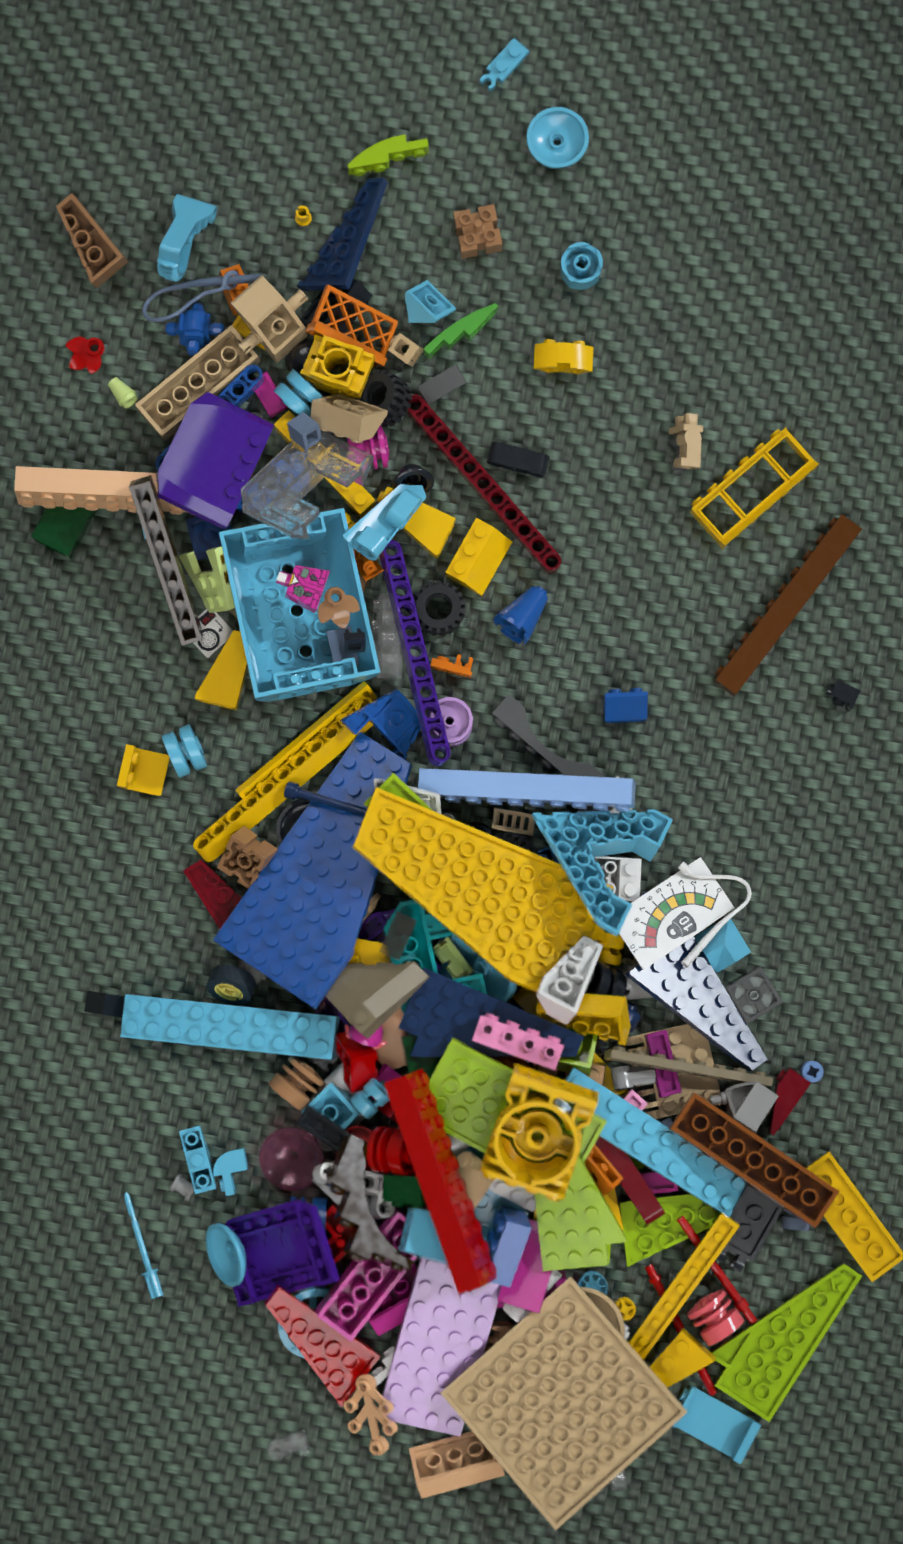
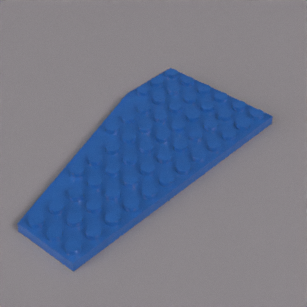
[213,732,412,1009]

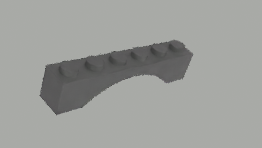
[492,694,605,777]

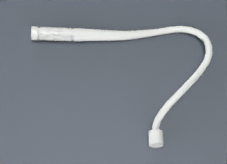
[678,861,752,968]

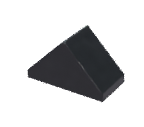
[84,991,125,1018]

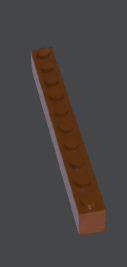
[714,514,862,697]

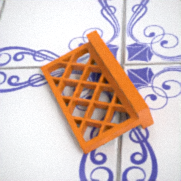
[305,284,399,368]

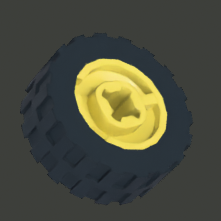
[206,965,256,1006]

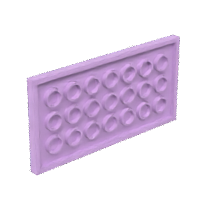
[382,1258,502,1437]

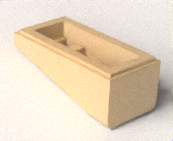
[491,808,535,836]

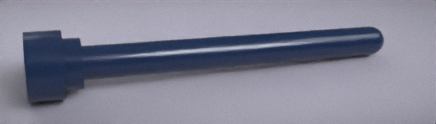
[284,781,367,816]

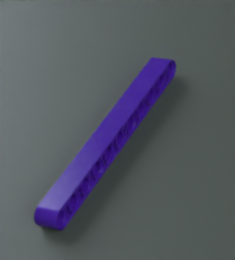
[379,540,451,766]

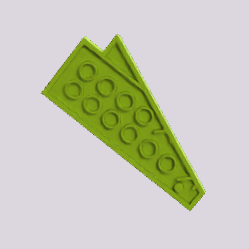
[525,1107,626,1271]
[711,1263,862,1422]

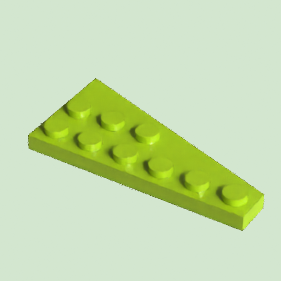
[619,1194,721,1267]

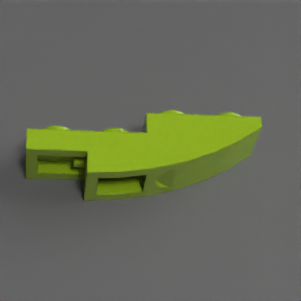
[348,134,429,176]

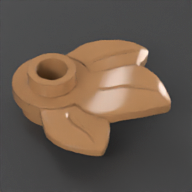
[318,587,360,629]

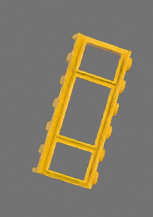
[690,427,819,549]

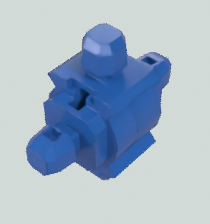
[165,303,225,355]

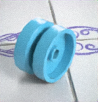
[274,369,324,417]
[162,724,207,778]

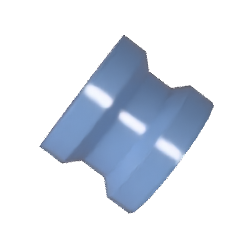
[800,1061,824,1082]

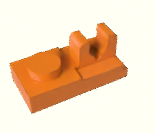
[430,654,473,678]

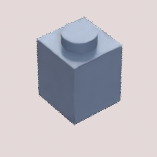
[287,412,322,450]

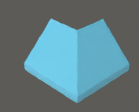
[405,280,456,323]
[694,919,751,973]
[301,1082,360,1130]

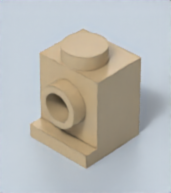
[388,333,423,367]

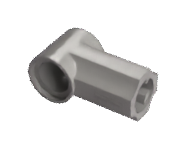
[611,1066,656,1090]

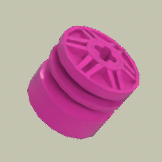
[347,425,389,473]

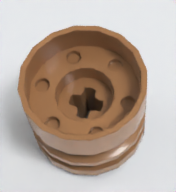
[268,1055,325,1111]

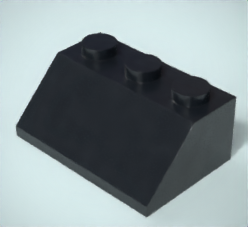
[300,279,373,334]

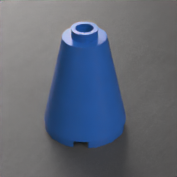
[493,586,548,645]

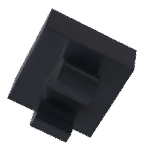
[343,628,366,654]

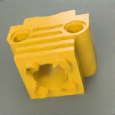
[300,334,375,399]

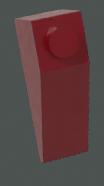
[768,1068,811,1136]

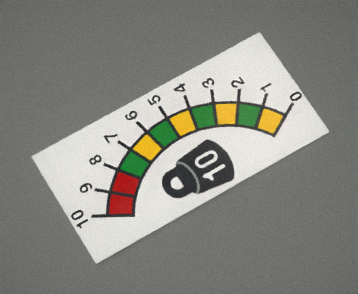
[619,857,734,970]

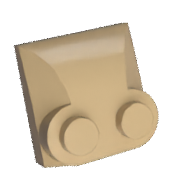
[457,1151,494,1209]

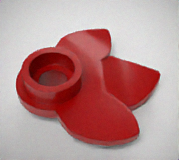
[65,336,105,374]

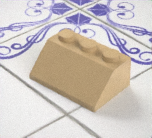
[310,393,388,443]

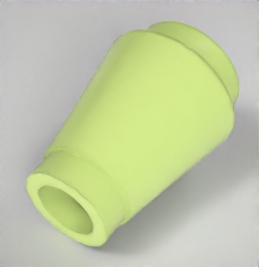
[108,377,137,408]

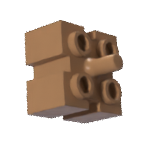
[453,204,502,259]
[217,826,278,889]

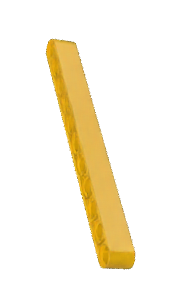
[193,697,373,862]

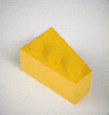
[649,1328,716,1388]

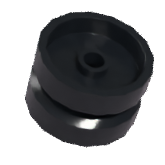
[584,961,626,997]

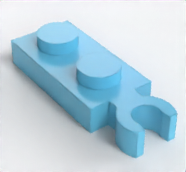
[480,38,529,92]

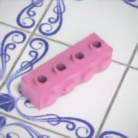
[472,1013,564,1070]

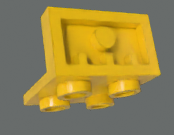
[117,744,170,796]

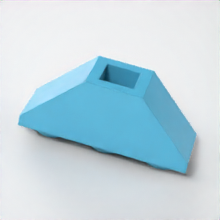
[179,1126,216,1194]

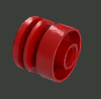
[367,1126,415,1176]

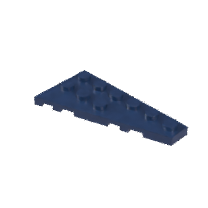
[297,178,388,291]

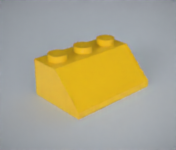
[445,518,512,596]

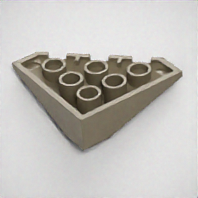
[325,962,430,1039]

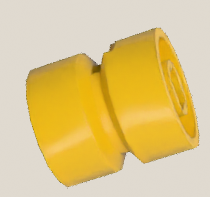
[597,932,625,966]

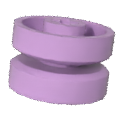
[427,697,473,748]

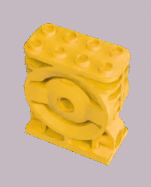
[480,1064,599,1202]

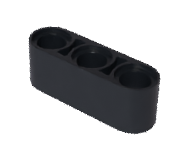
[486,442,550,478]

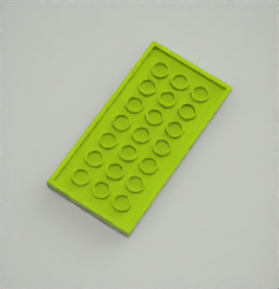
[429,1037,607,1163]

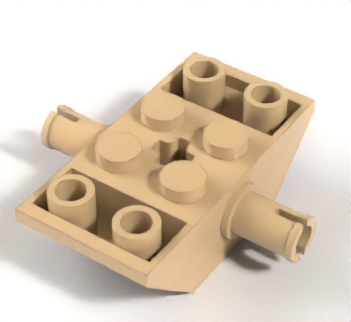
[230,275,308,363]

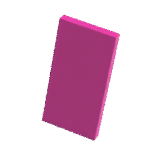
[497,1219,553,1314]

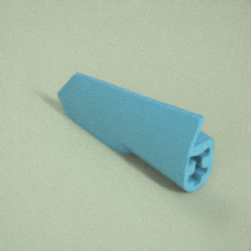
[343,484,426,561]

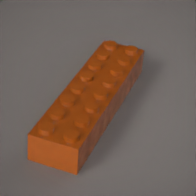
[669,1092,840,1228]

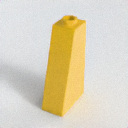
[377,486,456,559]
[195,628,248,710]

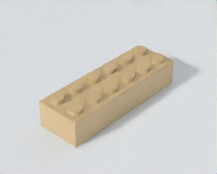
[135,325,260,442]

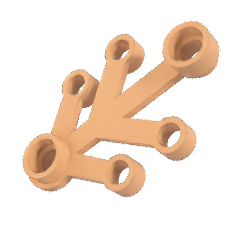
[344,1374,398,1455]

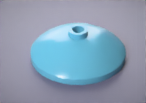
[527,107,589,169]
[206,1223,246,1287]

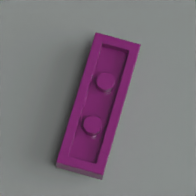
[644,1030,682,1098]

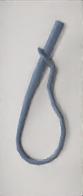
[142,270,261,322]

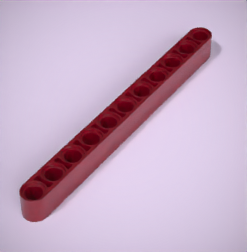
[406,395,561,574]

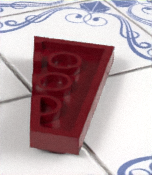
[183,860,242,929]

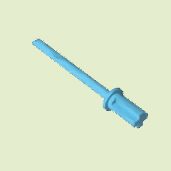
[124,1192,163,1299]

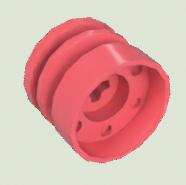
[686,1289,745,1346]

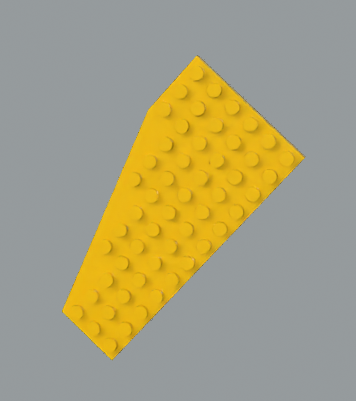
[352,787,613,992]

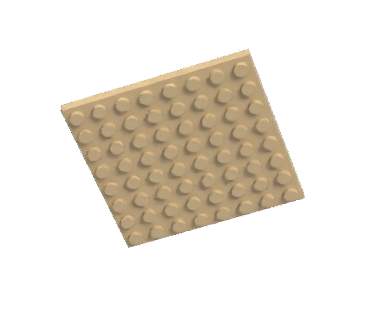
[441,1277,688,1530]

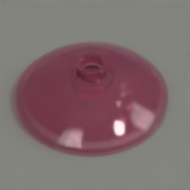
[259,1127,323,1191]

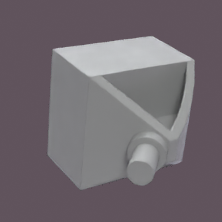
[710,1081,778,1133]

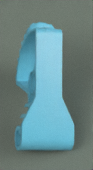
[157,194,217,281]

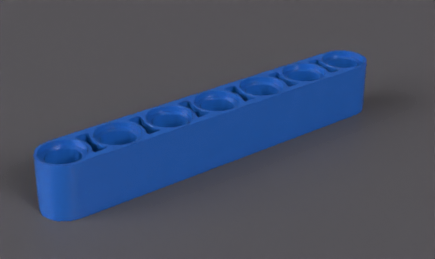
[155,365,264,470]

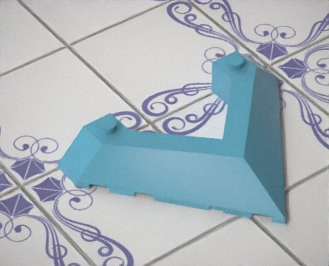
[532,809,673,936]

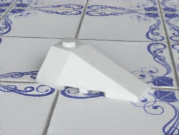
[536,936,603,1025]

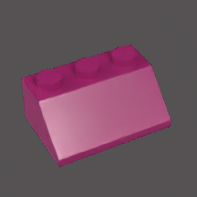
[369,1263,417,1336]

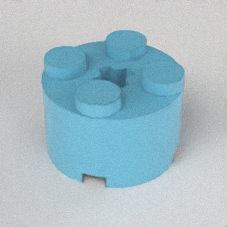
[560,242,603,290]

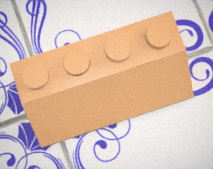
[409,1431,505,1499]

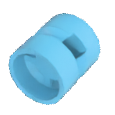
[350,1078,390,1119]

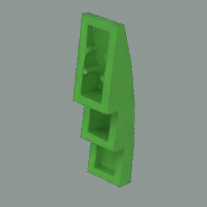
[423,303,498,360]

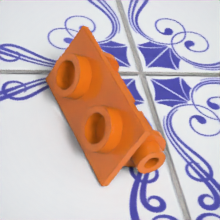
[353,548,384,581]

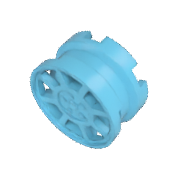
[577,1271,608,1295]

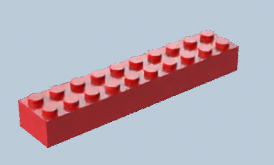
[384,1069,497,1295]

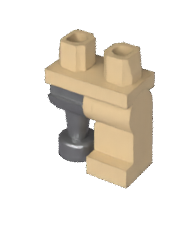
[669,413,703,471]

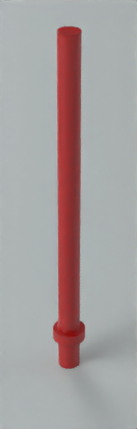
[644,1264,717,1396]

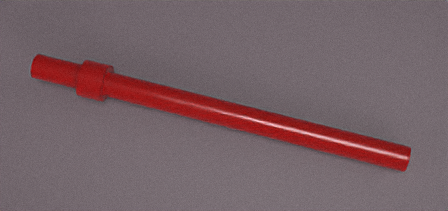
[676,1215,757,1325]

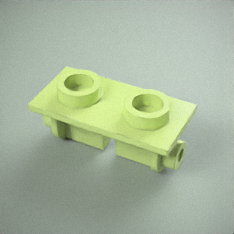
[433,937,474,979]

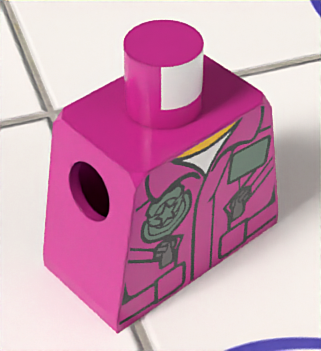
[276,565,330,613]

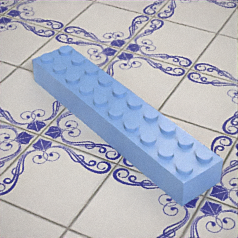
[418,768,636,812]

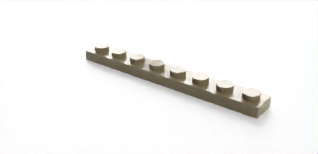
[604,1046,773,1087]

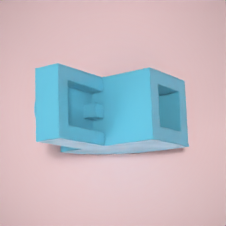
[213,1148,249,1196]

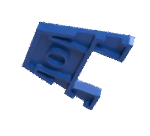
[341,689,421,759]

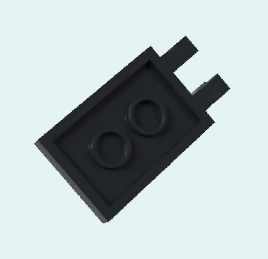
[716,1184,783,1273]

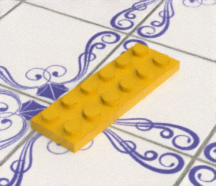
[806,1151,903,1282]

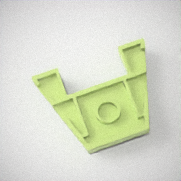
[179,547,235,613]

